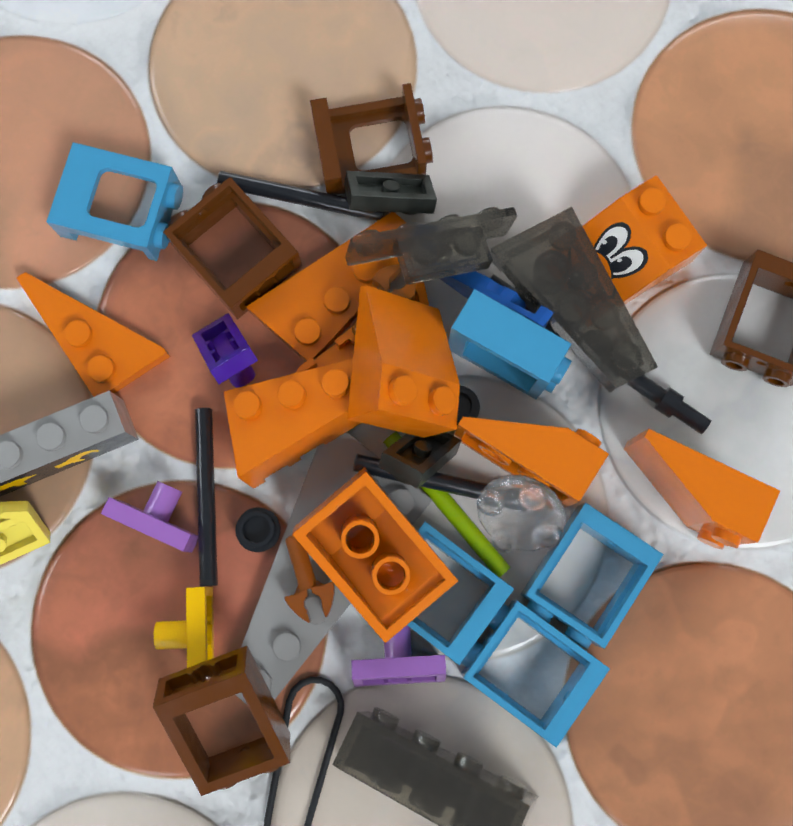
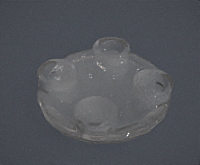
[476,475,566,553]

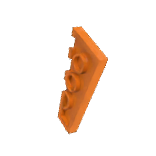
[246,212,425,362]

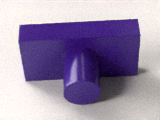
[192,313,258,388]

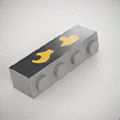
[0,391,139,497]

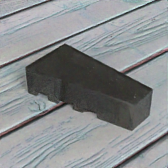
[490,207,658,393]
[332,707,539,826]

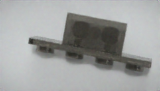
[345,207,518,285]

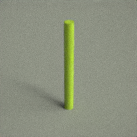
[383,431,511,577]

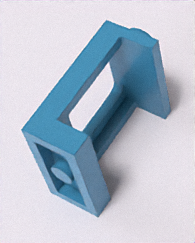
[46,142,183,261]

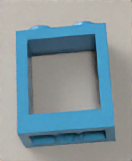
[448,289,572,400]
[520,503,664,650]
[407,522,514,665]
[461,600,610,748]

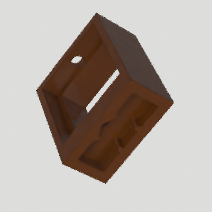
[163,177,302,320]
[709,249,793,387]
[153,646,290,796]

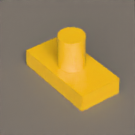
[154,587,214,668]

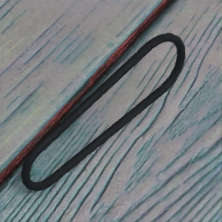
[264,676,344,826]

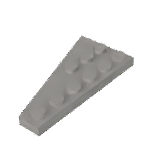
[235,432,432,704]

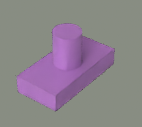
[101,481,198,553]
[351,625,446,687]

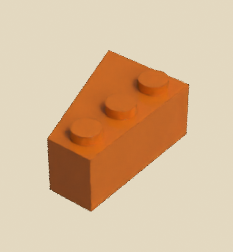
[224,359,361,489]

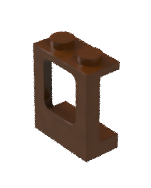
[310,83,433,195]

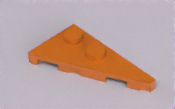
[16,272,171,397]

